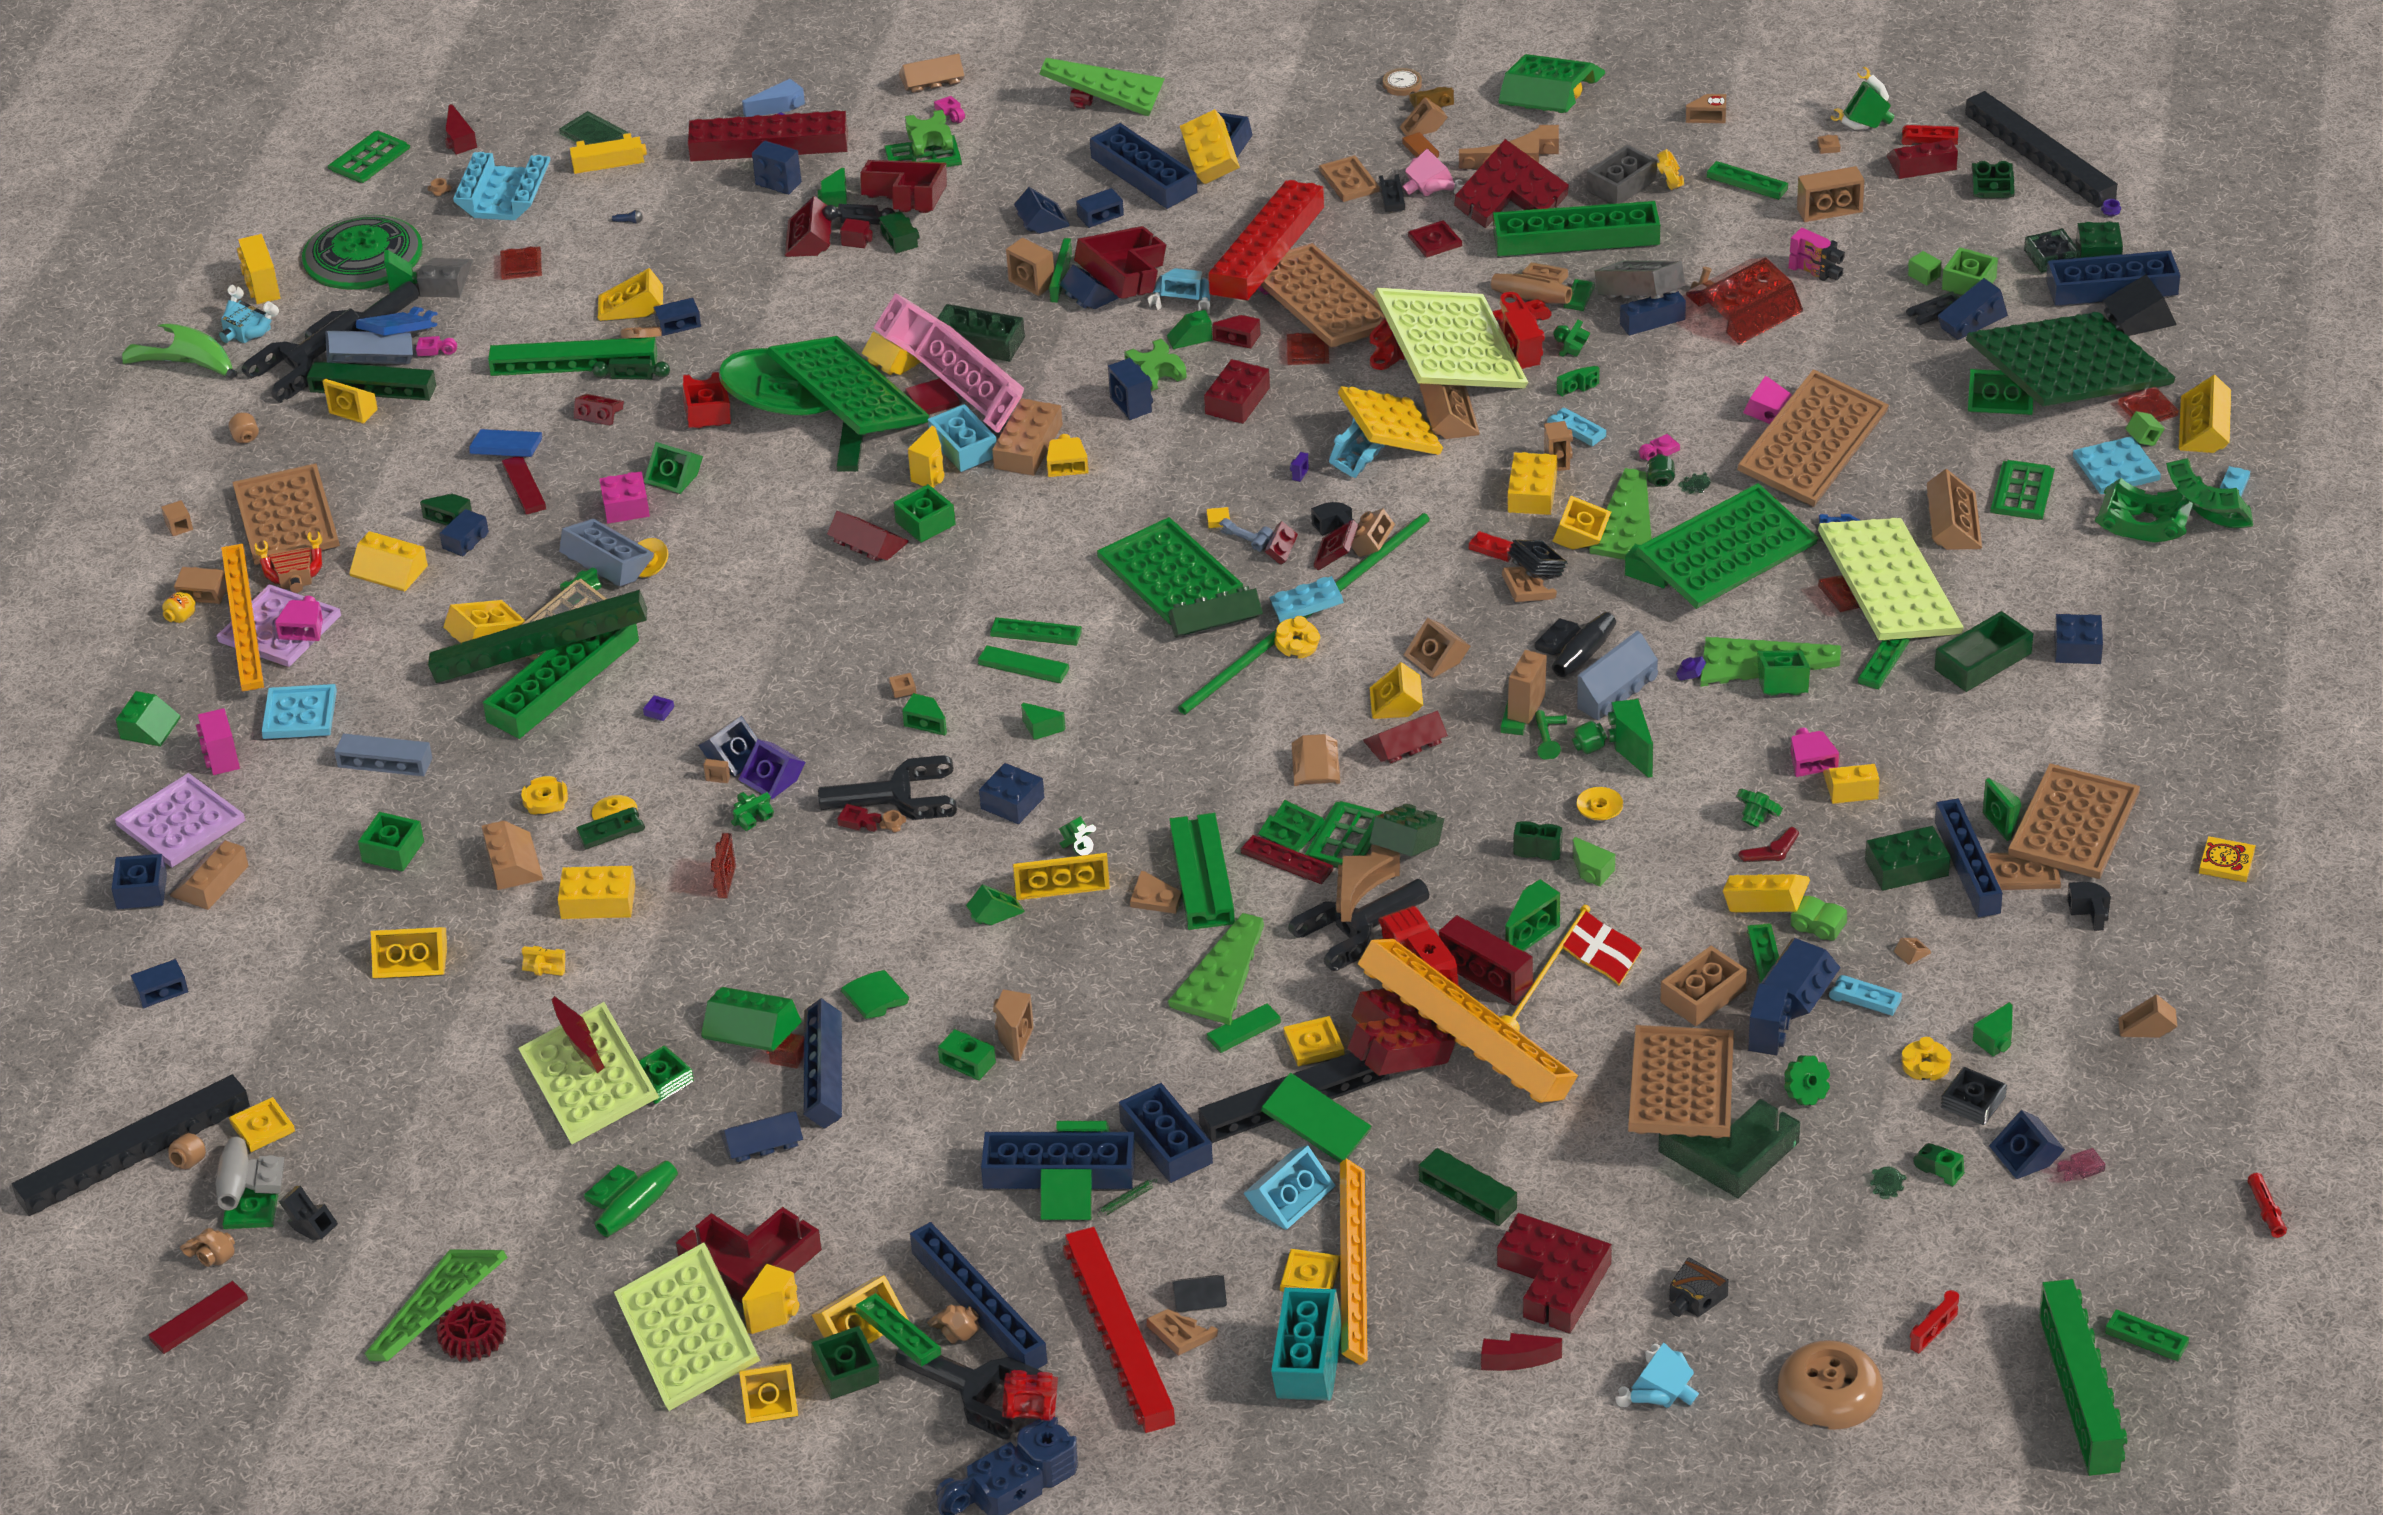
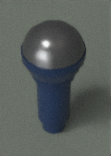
[612,210,643,224]

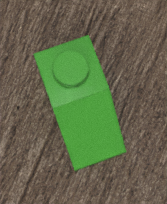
[1572,837,1615,887]

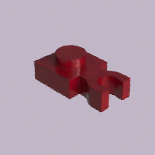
[837,804,882,832]

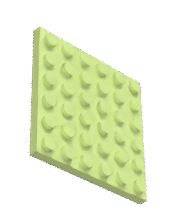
[1374,288,1528,388]

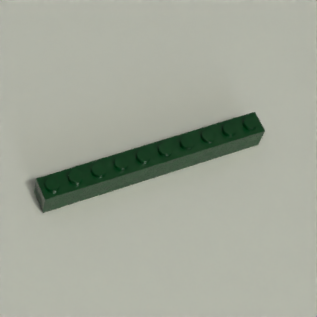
[428,589,647,683]

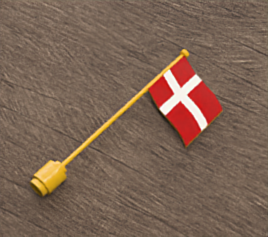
[1500,905,1642,1031]

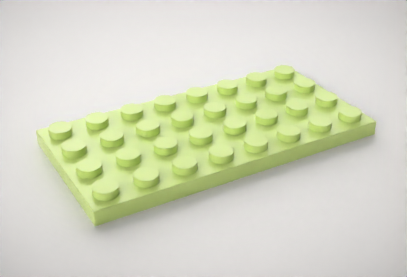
[1818,518,1964,640]

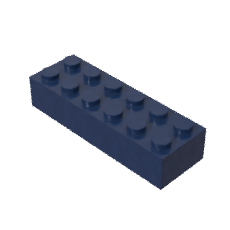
[1090,123,1198,209]
[2046,250,2181,306]
[981,1132,1135,1189]

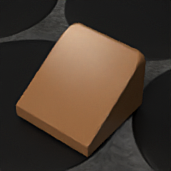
[1894,938,1931,965]

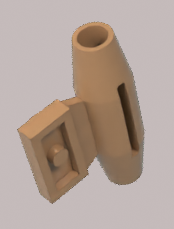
[1491,262,1572,304]

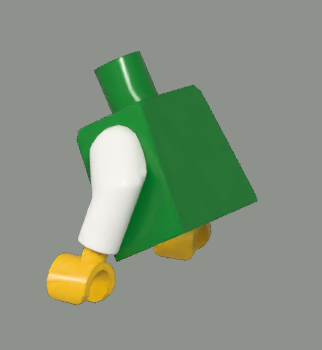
[1831,67,1894,130]

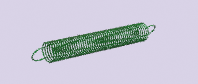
[1098,1179,1157,1217]

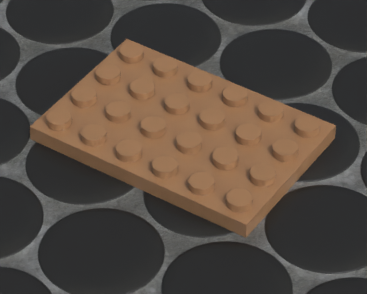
[233,463,340,565]
[2008,763,2140,879]

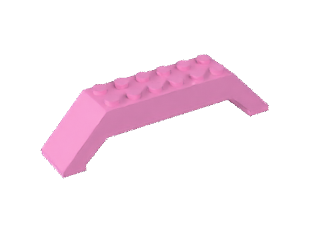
[874,293,1024,433]

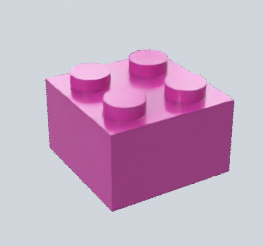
[599,471,650,524]
[195,708,240,775]

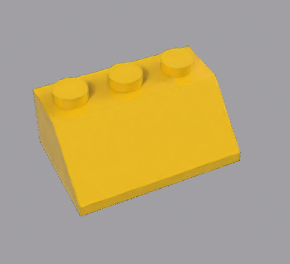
[349,531,428,592]
[1723,874,1810,912]
[371,927,447,978]
[812,1275,909,1344]

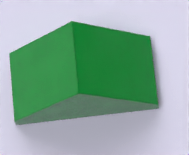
[1021,702,1066,740]

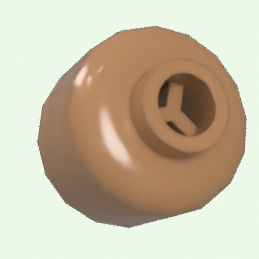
[229,412,259,443]
[168,1133,206,1170]

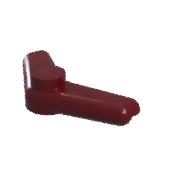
[1738,827,1799,862]

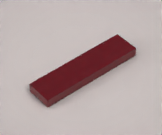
[502,456,546,515]
[1241,835,1333,885]
[148,1281,248,1354]

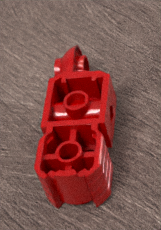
[1378,906,1469,994]

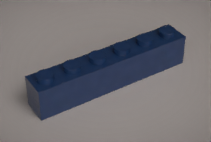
[1935,798,2003,918]
[803,998,842,1129]

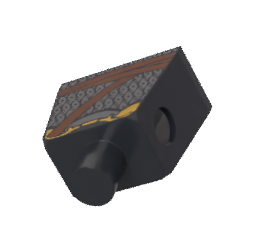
[1669,1257,1729,1317]

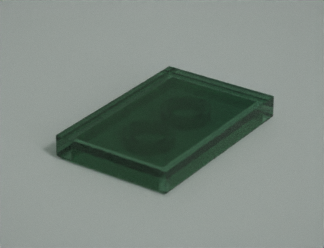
[559,111,628,145]

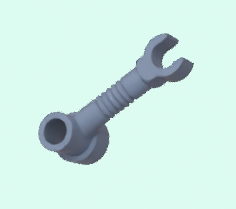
[1219,518,1274,552]

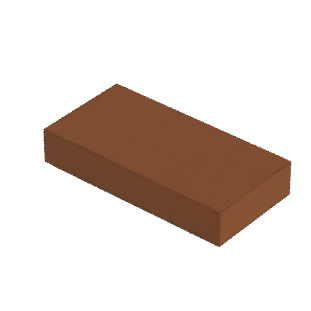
[1402,132,1439,158]

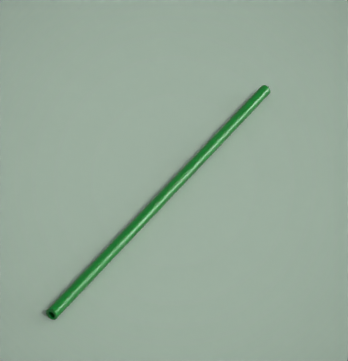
[1178,513,1430,715]

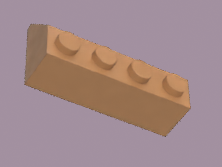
[1419,383,1480,439]
[1927,469,1982,550]

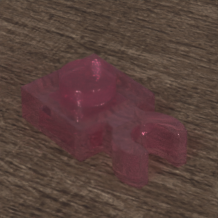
[2057,1148,2106,1181]

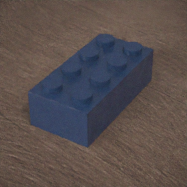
[1119,1083,1213,1183]

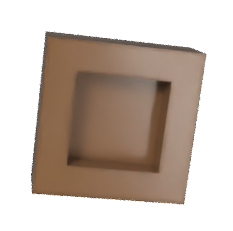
[1817,135,1841,154]
[889,673,917,698]
[704,759,730,784]

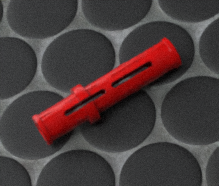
[2247,1172,2287,1238]

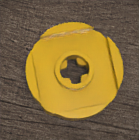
[1657,149,1684,190]
[1275,616,1320,658]
[521,776,568,815]
[1901,1037,1951,1081]

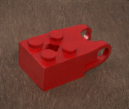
[1498,292,1545,369]
[1369,318,1406,370]
[683,372,731,428]
[1002,1370,1058,1421]

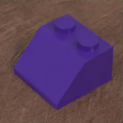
[738,739,806,799]

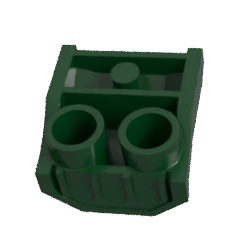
[1971,161,2015,198]

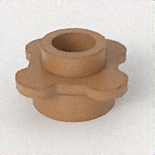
[428,178,451,196]
[879,810,906,832]

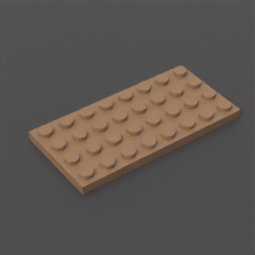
[1260,243,1385,347]
[1737,369,1889,507]
[1628,1025,1734,1138]

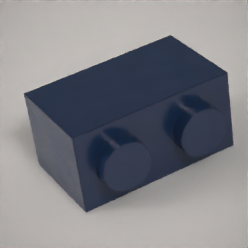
[1076,188,1124,228]
[653,298,701,336]
[439,509,489,557]
[131,959,189,1008]

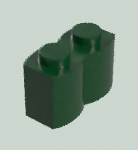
[1513,821,1563,861]

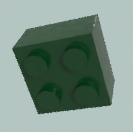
[2076,221,2123,258]
[811,1326,879,1400]

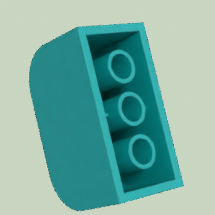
[1271,1287,1341,1401]

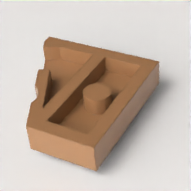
[1502,567,1557,602]
[1130,871,1182,914]
[1146,1309,1218,1356]

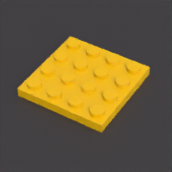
[1338,386,1443,455]

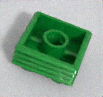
[639,1045,694,1104]

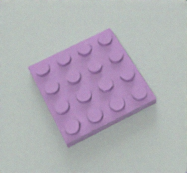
[217,584,341,667]
[115,773,245,867]

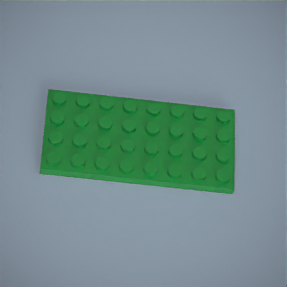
[767,336,929,435]
[1635,483,1819,609]

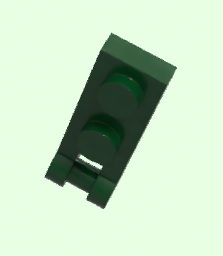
[576,807,645,850]

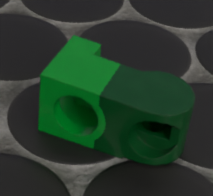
[1913,1143,1965,1187]

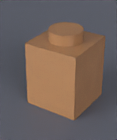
[161,500,193,536]

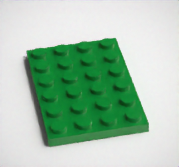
[1097,517,1243,625]

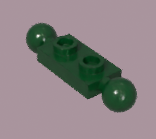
[592,359,670,380]

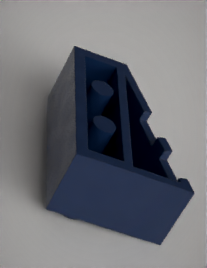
[1938,278,2008,340]

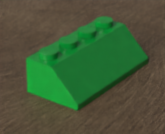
[701,987,802,1052]

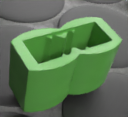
[1791,896,1847,941]

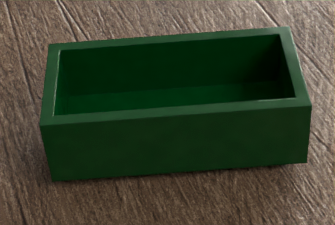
[1934,611,2034,692]

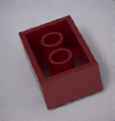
[1204,359,1270,424]

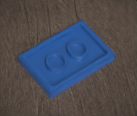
[469,429,542,457]

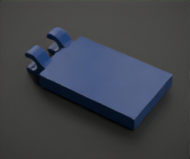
[356,306,438,336]

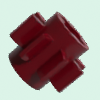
[1070,88,1093,109]

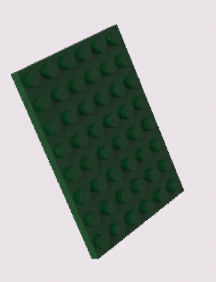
[1966,312,2176,407]

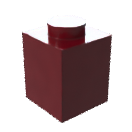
[840,219,873,249]

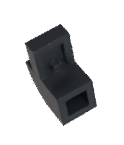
[1311,502,1355,536]
[2067,882,2111,931]
[279,1185,338,1240]

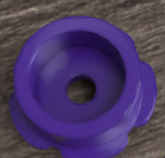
[2101,199,2121,216]

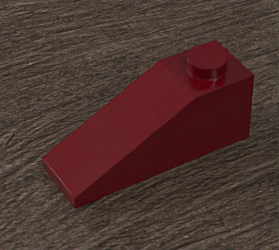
[445,104,477,155]

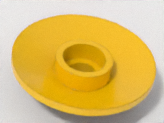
[637,538,668,578]
[1577,787,1623,820]
[592,795,638,824]

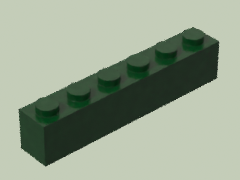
[307,362,437,401]

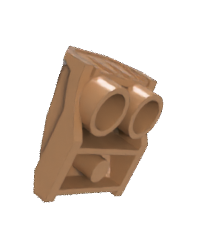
[1292,734,1340,786]

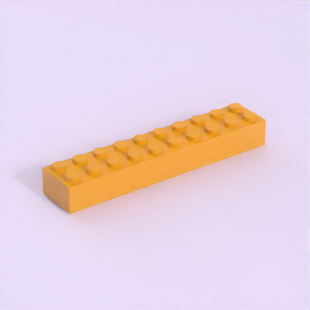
[1358,939,1578,1103]

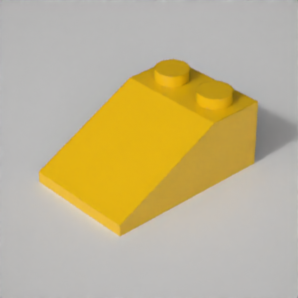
[598,268,663,321]
[443,600,525,643]

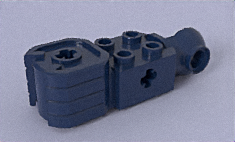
[936,1417,1078,1515]

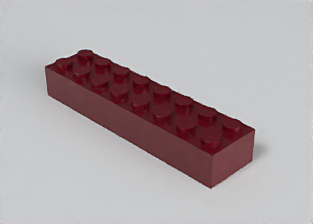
[688,110,848,162]

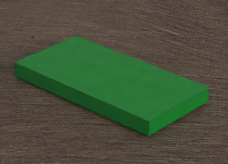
[1261,1072,1372,1163]

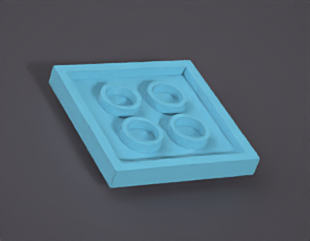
[2073,436,2161,494]
[262,684,337,739]

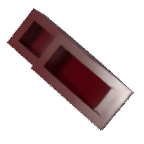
[1481,1333,1563,1371]

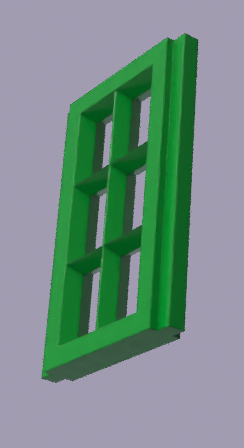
[328,130,410,183]
[884,135,962,167]
[1990,460,2055,520]
[1305,801,1383,868]

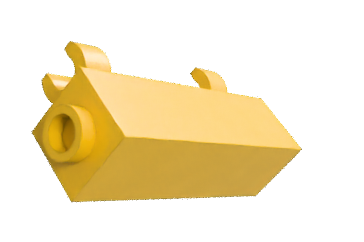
[570,133,647,174]

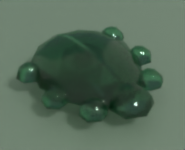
[1678,472,1711,494]
[1870,1166,1906,1200]

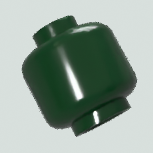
[1646,454,1675,487]

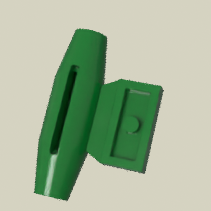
[584,1160,678,1238]

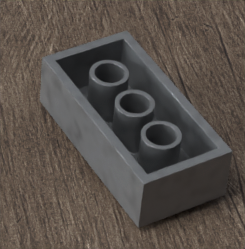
[1594,261,1686,299]

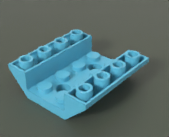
[453,152,551,220]

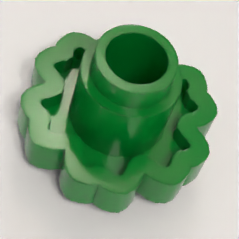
[1736,788,1783,828]
[1784,1055,1830,1105]

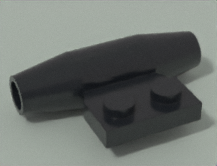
[1534,612,1616,677]

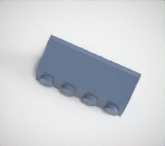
[559,519,654,586]
[1577,631,1658,720]

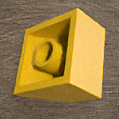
[862,331,921,375]
[323,379,378,424]
[908,426,945,488]
[1552,496,1611,550]
[1369,662,1423,719]
[1823,764,1880,804]
[742,1264,800,1334]
[739,1362,798,1424]

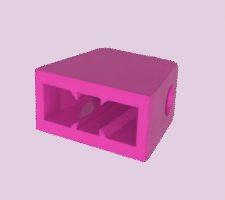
[1743,376,1792,424]
[275,595,323,641]
[1790,728,1839,777]

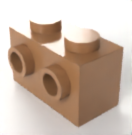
[1544,421,1573,471]
[1351,508,1395,557]
[174,567,227,604]

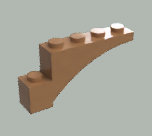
[1459,125,1559,169]
[1336,845,1400,922]

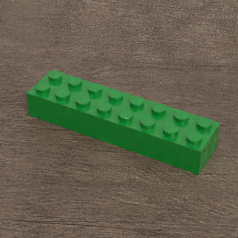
[1493,201,1661,256]
[483,624,639,739]
[2039,1279,2127,1476]

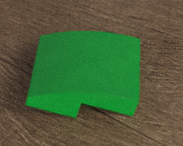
[1258,799,1324,852]
[841,970,909,1019]

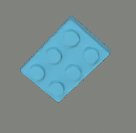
[1269,576,1344,623]

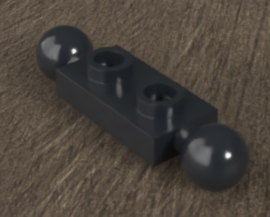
[822,204,895,225]

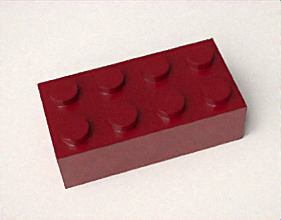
[1439,915,1533,1006]

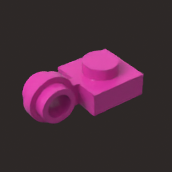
[934,96,965,123]
[416,336,457,356]
[1639,434,1680,461]

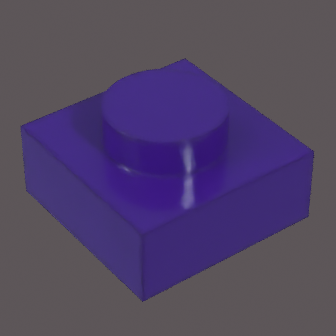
[1290,452,1309,482]
[1676,656,1706,681]
[643,695,674,721]

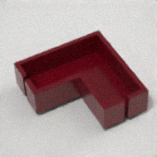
[1454,139,1569,228]
[860,160,947,213]
[1074,226,1167,299]
[1347,988,1456,1076]
[676,1206,822,1304]
[1497,1213,1612,1334]

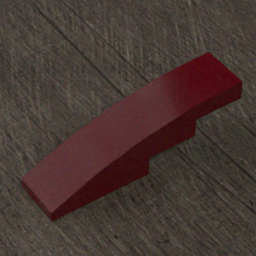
[551,996,605,1074]

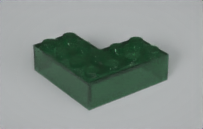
[1658,1099,1800,1199]

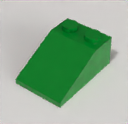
[1607,698,1653,778]
[1505,879,1560,951]

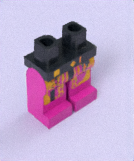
[1788,227,1845,281]

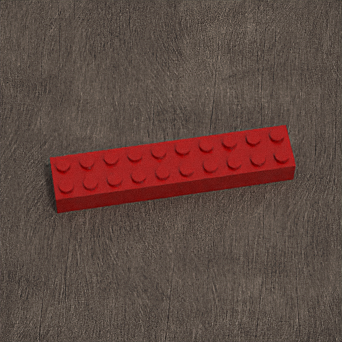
[1208,180,1324,301]

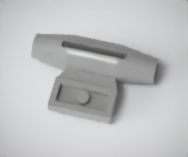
[215,1137,284,1210]

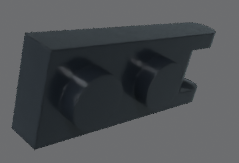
[1379,174,1405,212]
[1906,291,1960,325]

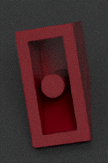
[1212,315,1261,349]

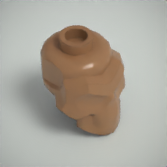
[180,1228,235,1267]
[927,1305,979,1344]

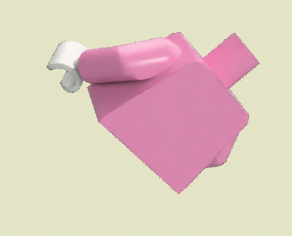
[1402,149,1464,196]

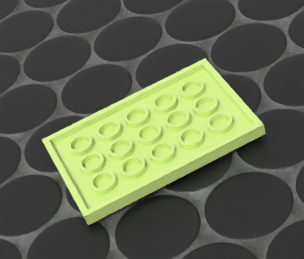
[518,1002,659,1144]
[614,1243,761,1411]

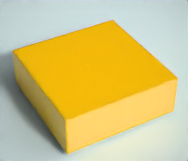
[1207,507,1230,528]

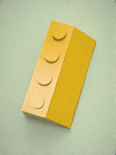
[2179,374,2231,453]
[1012,853,1110,900]

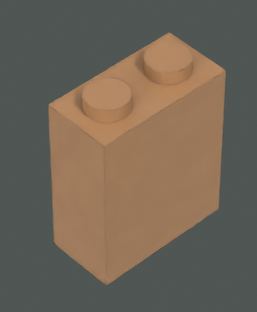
[1508,650,1547,724]

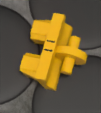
[522,946,565,976]

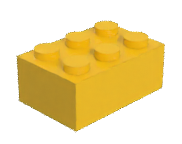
[1180,109,1240,184]
[236,234,281,304]
[1508,452,1557,515]
[558,866,635,919]

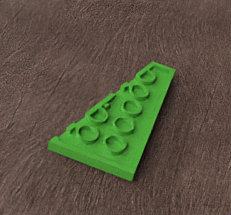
[1039,58,1165,116]
[1590,468,1652,560]
[1701,637,1841,687]
[1168,913,1264,1025]
[365,1249,508,1362]

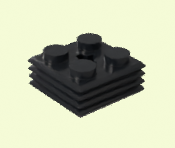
[1507,539,1568,579]
[1940,1067,2007,1125]

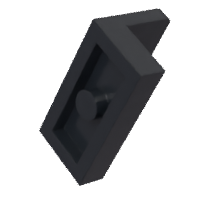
[1172,1274,1227,1312]

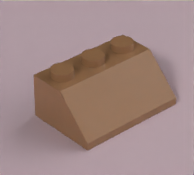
[899,54,965,93]
[482,821,543,890]
[170,840,249,910]

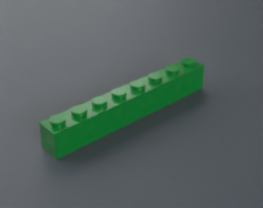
[488,337,657,376]

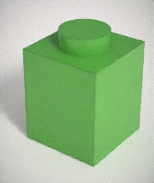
[1908,251,1942,286]
[2125,411,2165,446]

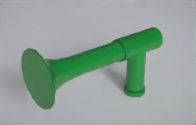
[1535,710,1567,760]

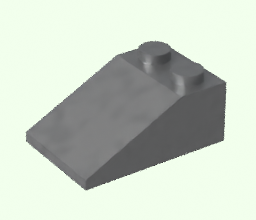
[417,258,473,298]

